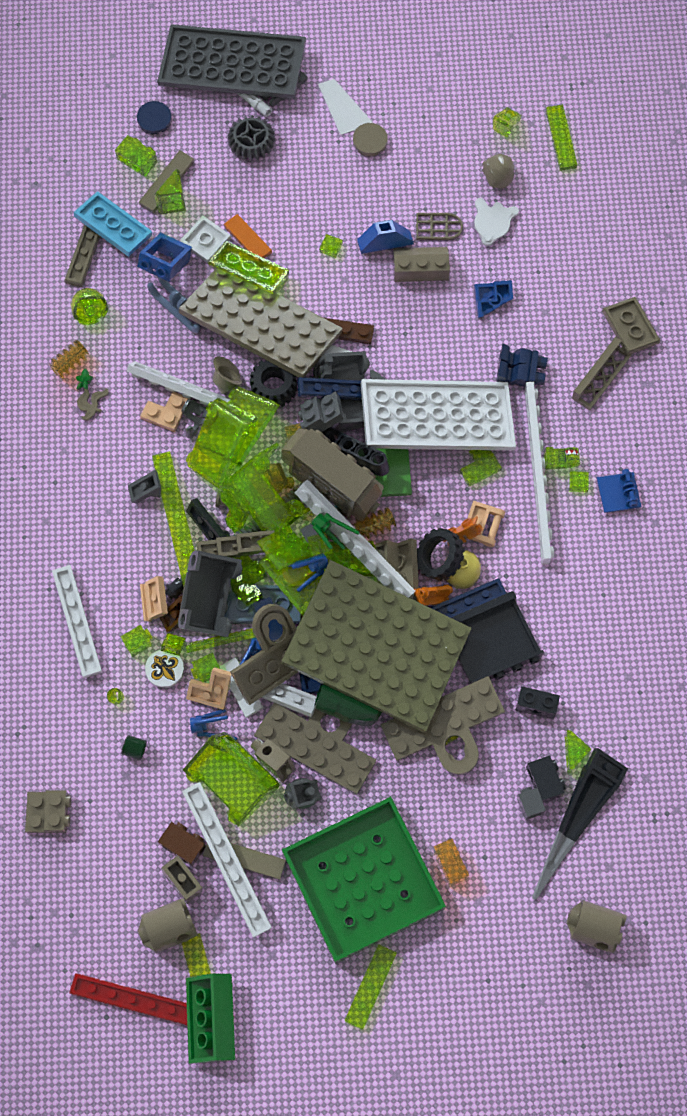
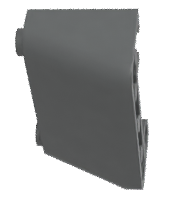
[313,351,370,432]

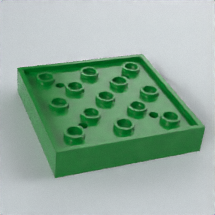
[282,797,446,964]

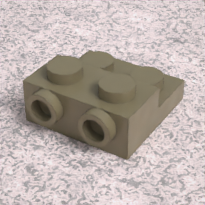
[25,790,71,833]

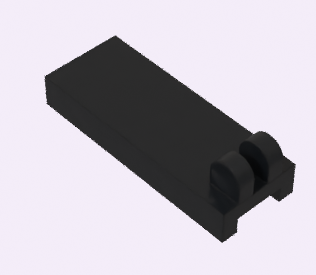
[186,498,230,540]

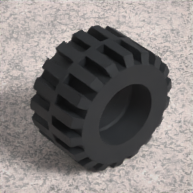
[250,360,297,409]

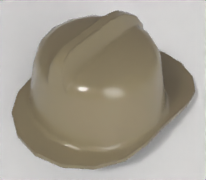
[213,356,242,394]

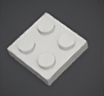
[180,216,231,264]

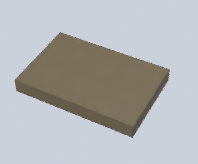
[602,297,661,356]

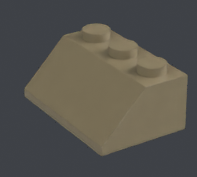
[393,247,450,282]

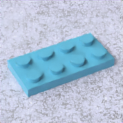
[74,191,152,257]

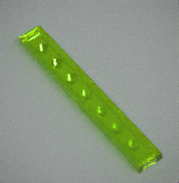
[152,451,195,587]

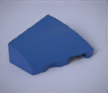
[474,280,513,318]

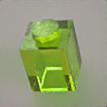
[120,624,153,658]
[190,653,220,682]

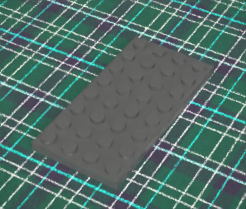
[157,24,307,99]

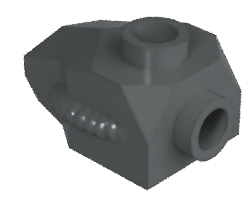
[284,778,323,809]

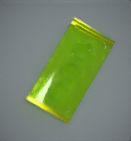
[208,241,290,294]

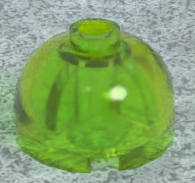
[70,288,108,325]

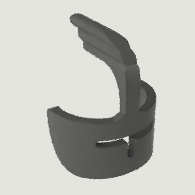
[181,399,218,439]

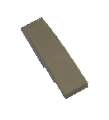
[196,530,277,558]

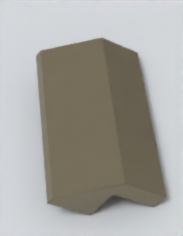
[373,538,419,602]

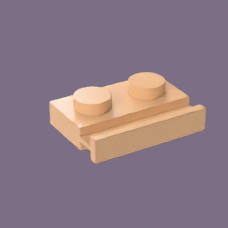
[140,576,168,622]

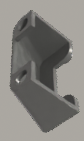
[178,551,242,637]

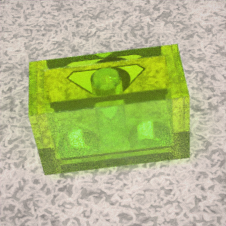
[115,135,158,177]

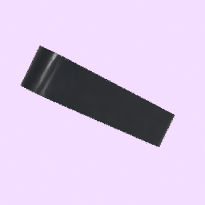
[321,427,390,476]

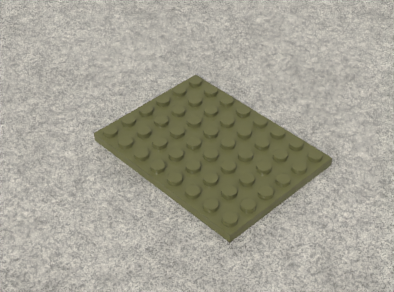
[281,560,471,733]

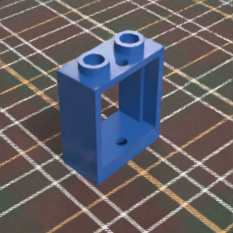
[137,232,192,282]

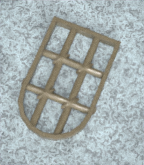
[415,213,463,240]

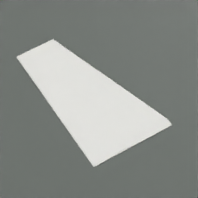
[318,79,372,135]

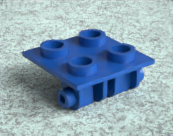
[596,469,642,513]

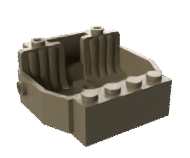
[281,428,384,522]

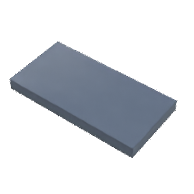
[224,585,302,624]

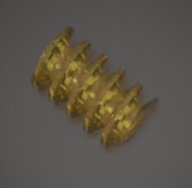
[48,339,89,379]
[354,507,397,539]

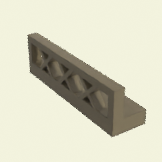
[572,337,632,410]

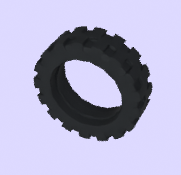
[417,528,465,581]

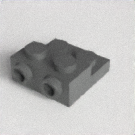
[298,391,344,432]

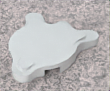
[474,198,519,247]

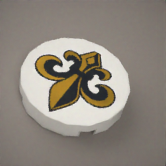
[145,649,184,688]

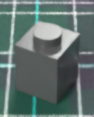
[517,787,546,820]

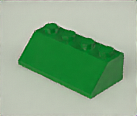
[186,973,235,1064]

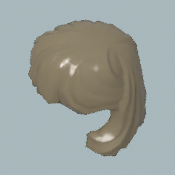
[482,154,515,189]

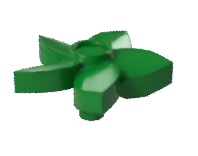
[76,368,93,390]

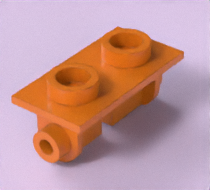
[443,516,483,546]
[414,584,453,606]

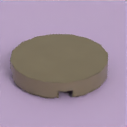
[353,123,388,156]

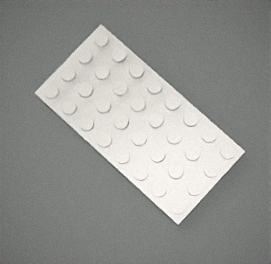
[361,379,516,450]

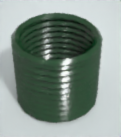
[121,735,147,761]

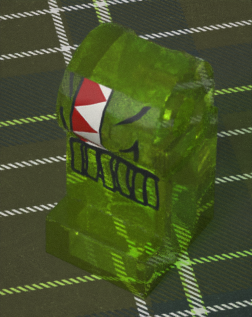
[544,447,581,470]

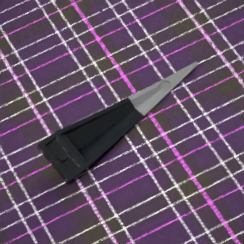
[532,748,628,900]

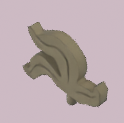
[77,388,109,421]

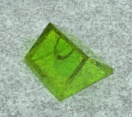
[154,169,186,215]

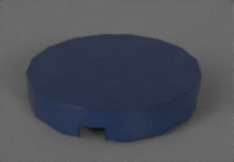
[136,101,172,135]

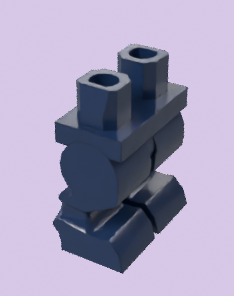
[496,344,548,387]

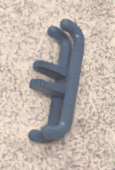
[147,277,200,333]

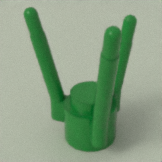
[311,513,360,550]

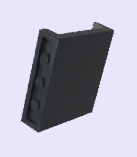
[451,591,544,684]

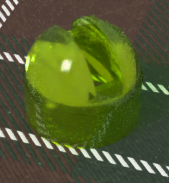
[107,688,124,704]

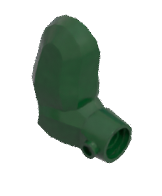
[314,683,382,726]

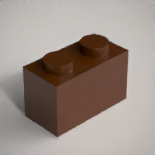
[157,822,206,867]

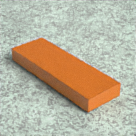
[224,214,272,263]

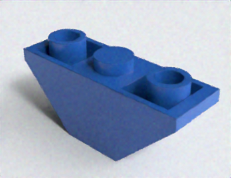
[357,220,414,254]

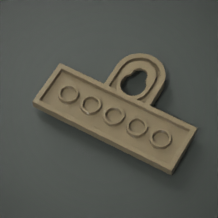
[230,604,298,705]
[380,676,505,775]
[254,703,377,795]

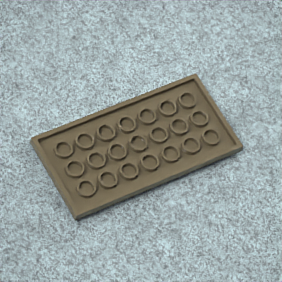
[179,264,343,378]

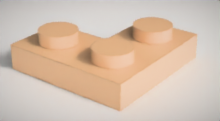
[140,392,190,432]
[186,667,232,710]

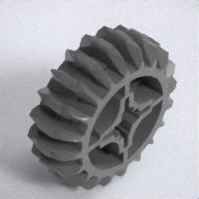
[227,115,275,162]

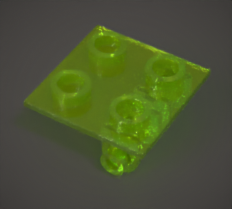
[256,522,310,571]

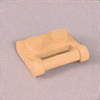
[464,501,505,548]

